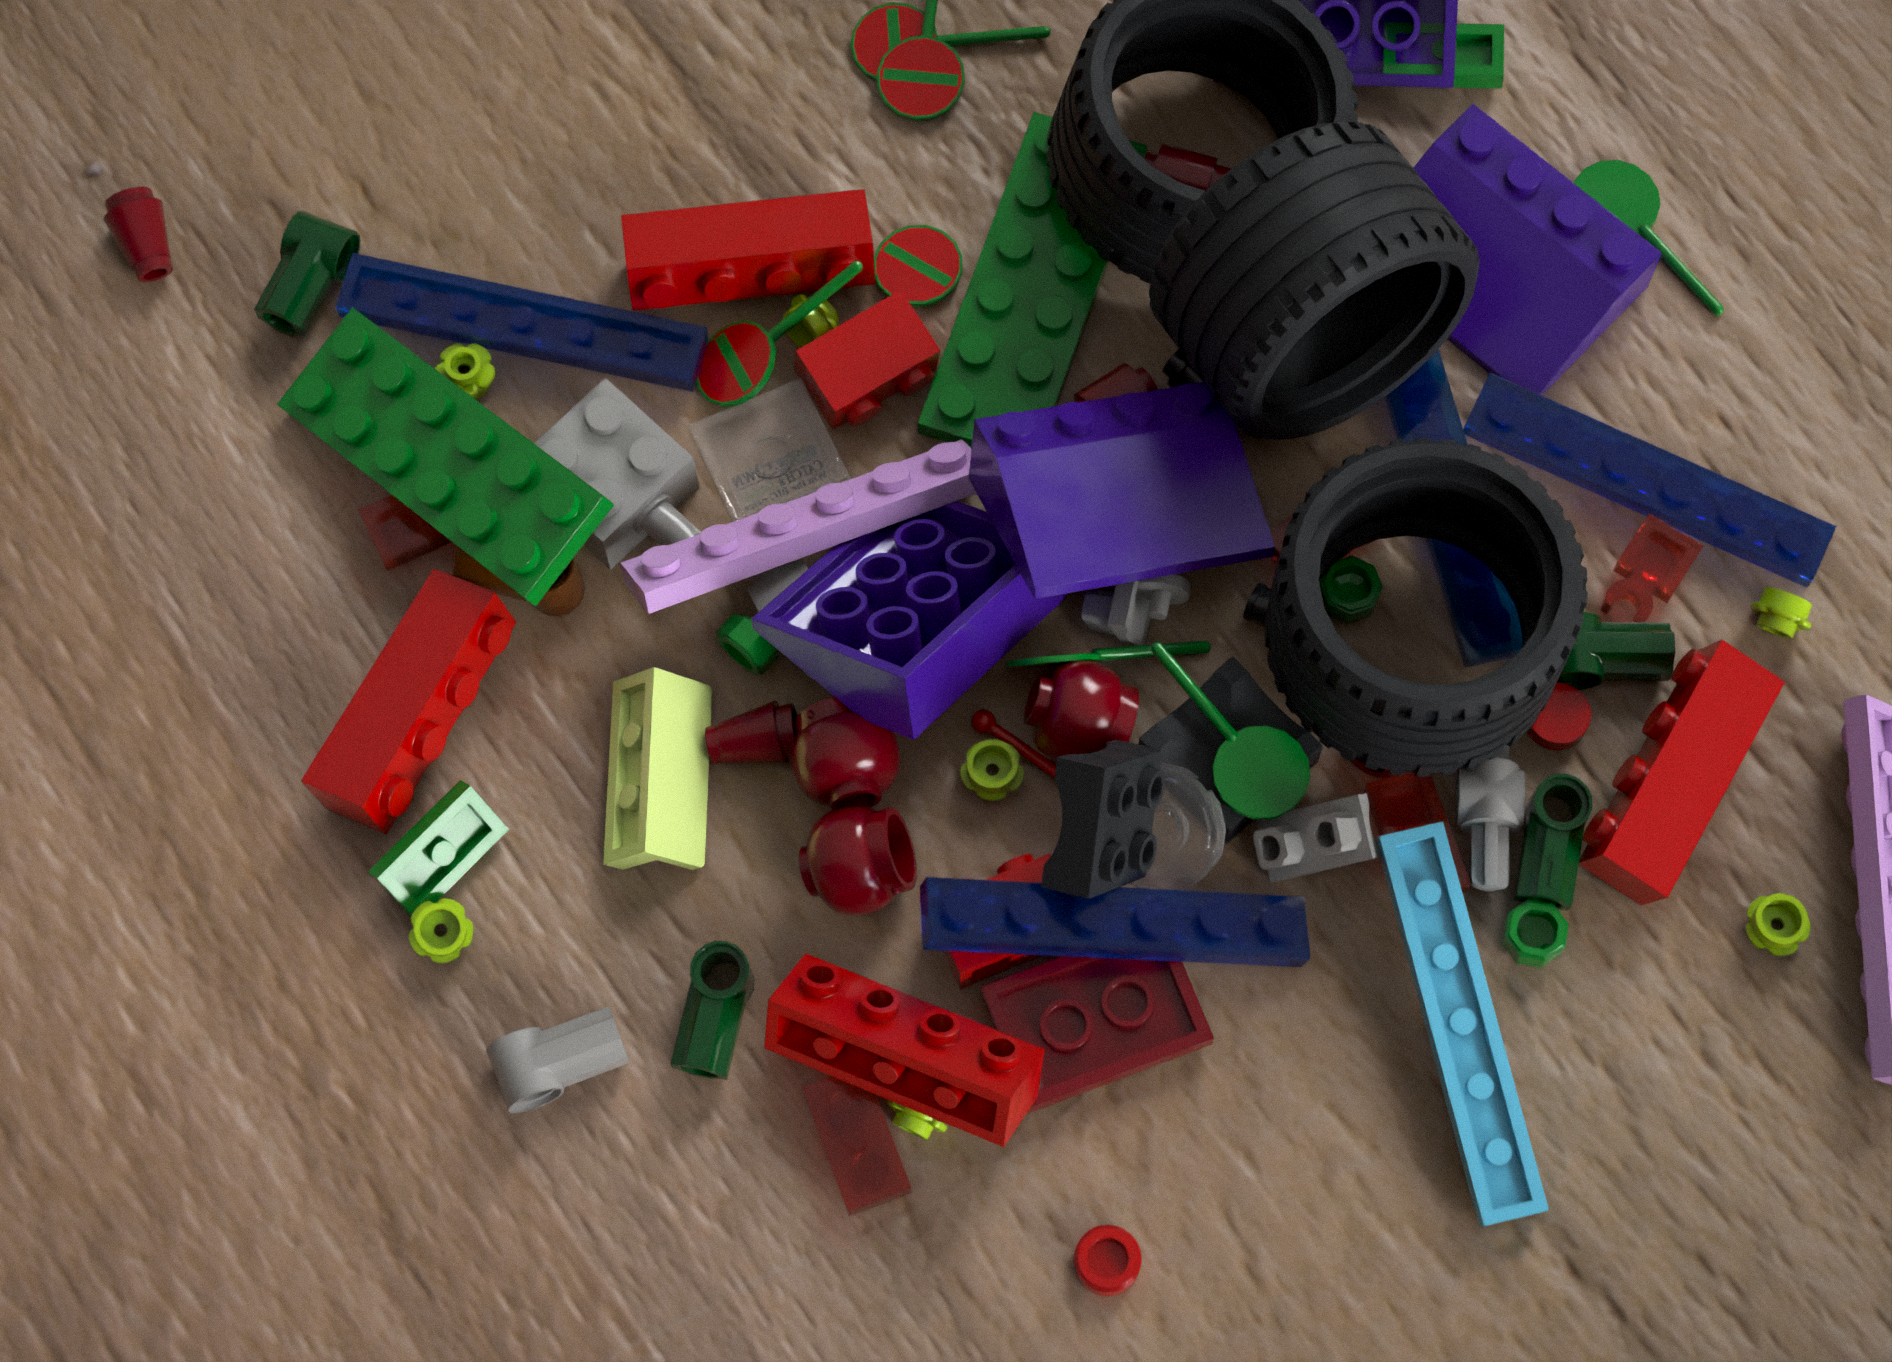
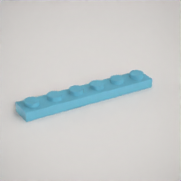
[1376,821,1549,1228]

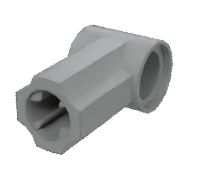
[486,1006,630,1113]

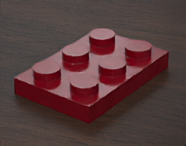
[980,919,1214,1114]

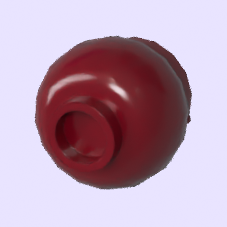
[1023,660,1139,762]
[791,697,901,810]
[799,805,917,916]

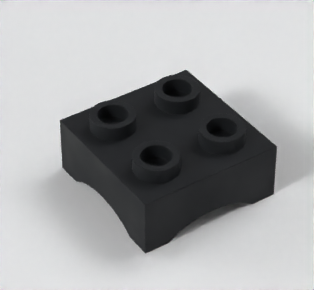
[1138,656,1323,845]
[1041,740,1165,899]

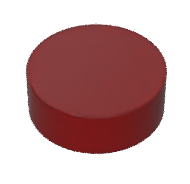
[1527,683,1591,750]
[1073,1225,1142,1296]

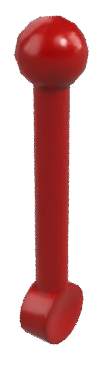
[971,709,1056,779]

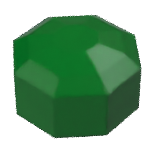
[1319,556,1383,623]
[716,613,779,675]
[1501,899,1569,968]

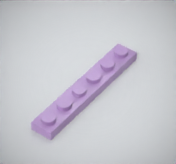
[620,439,977,614]
[1841,694,1892,1085]

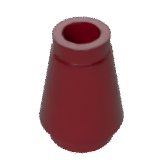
[104,187,173,282]
[705,700,798,764]

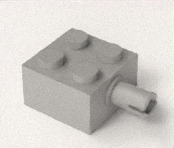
[534,378,701,570]

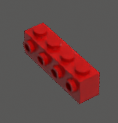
[621,189,875,311]
[301,568,517,835]
[1579,640,1785,905]
[764,953,1045,1147]

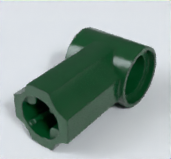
[254,210,361,338]
[1557,612,1676,690]
[1513,774,1593,911]
[670,941,755,1080]

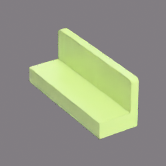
[603,667,712,870]

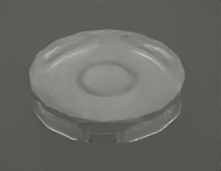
[1129,763,1226,895]

